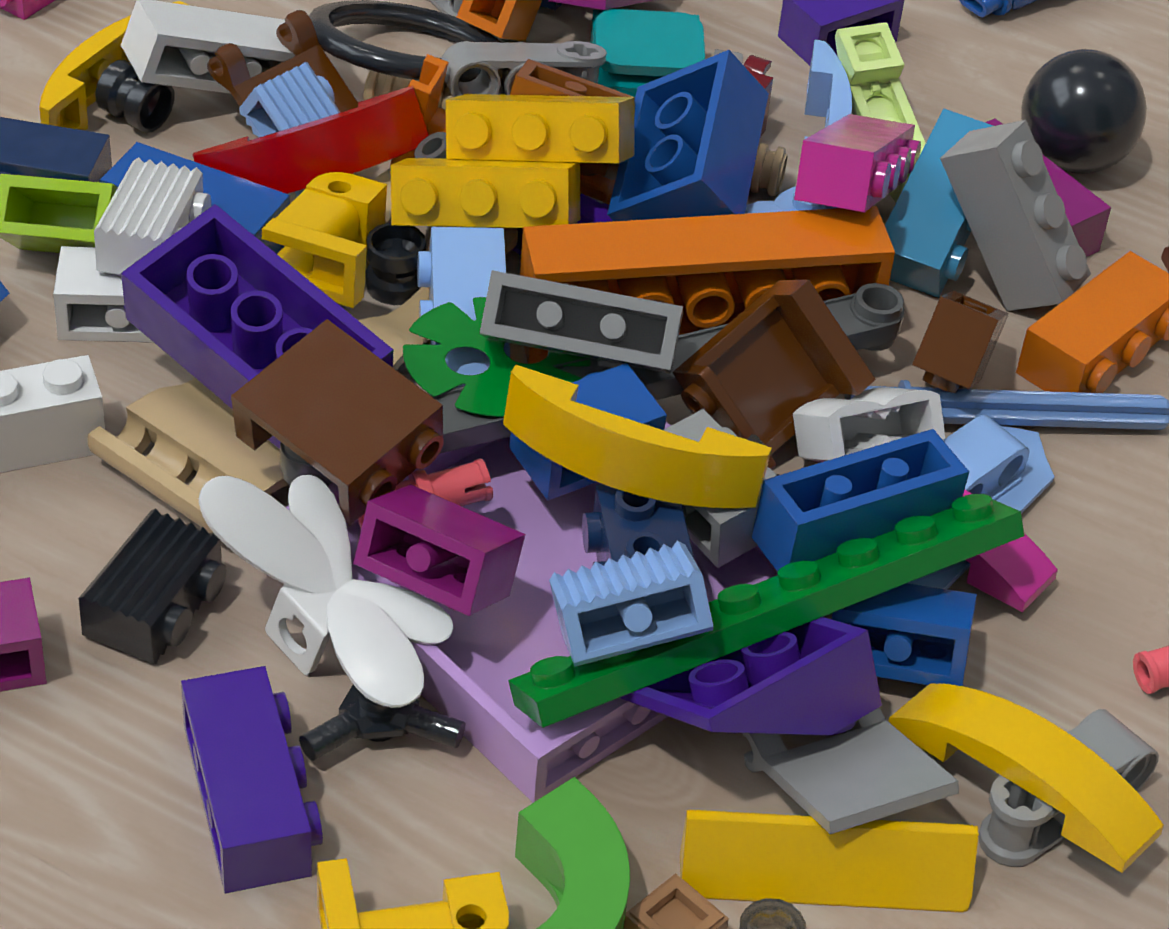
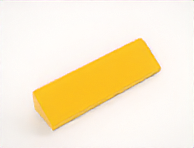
[680,810,979,912]

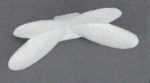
[198,475,453,708]

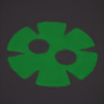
[403,297,591,417]

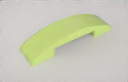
[835,22,926,202]

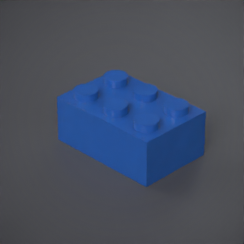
[607,50,769,221]

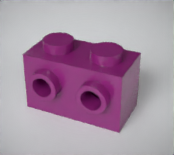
[353,484,526,616]

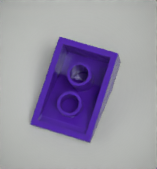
[620,617,882,735]

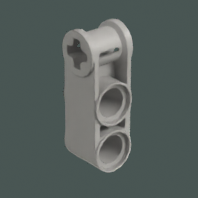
[442,41,607,97]
[978,709,1159,866]

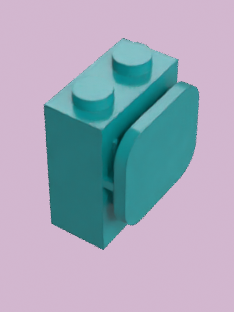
[590,9,705,97]

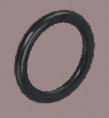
[309,0,502,83]

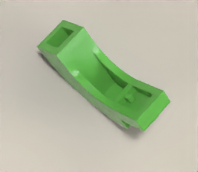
[515,777,630,929]

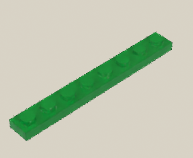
[508,494,1025,728]

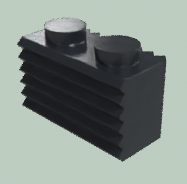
[78,509,227,664]

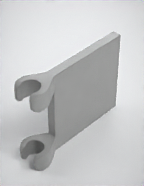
[743,708,959,834]

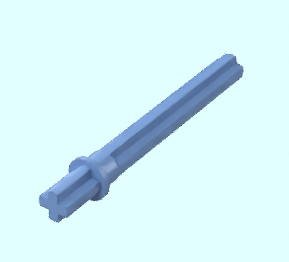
[844,380,1169,430]

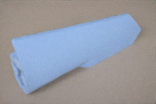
[908,415,1055,589]

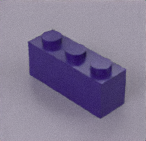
[181,666,323,894]

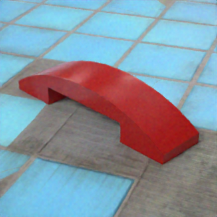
[192,86,429,194]

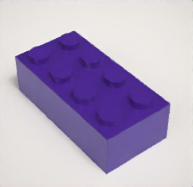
[121,204,394,449]

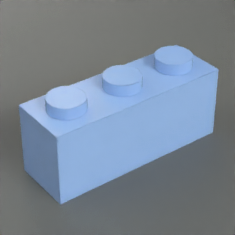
[417,227,510,389]

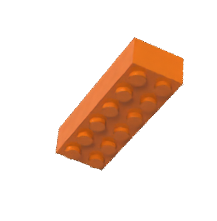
[520,206,895,364]

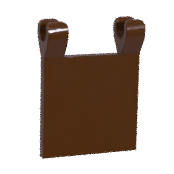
[207,10,358,112]

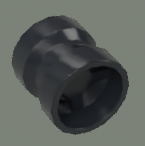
[95,60,175,133]
[366,222,426,305]

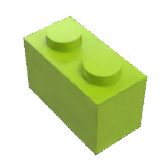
[0,174,118,253]

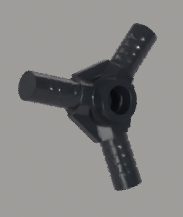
[299,684,466,761]

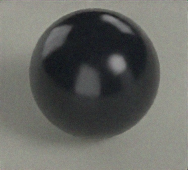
[1021,49,1147,174]

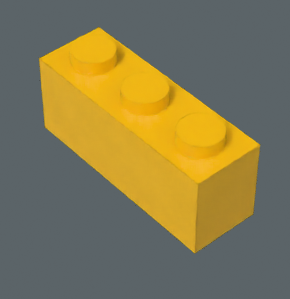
[446,94,635,163]
[390,158,580,228]

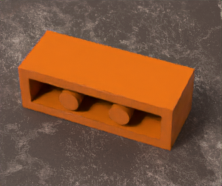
[1016,251,1169,393]

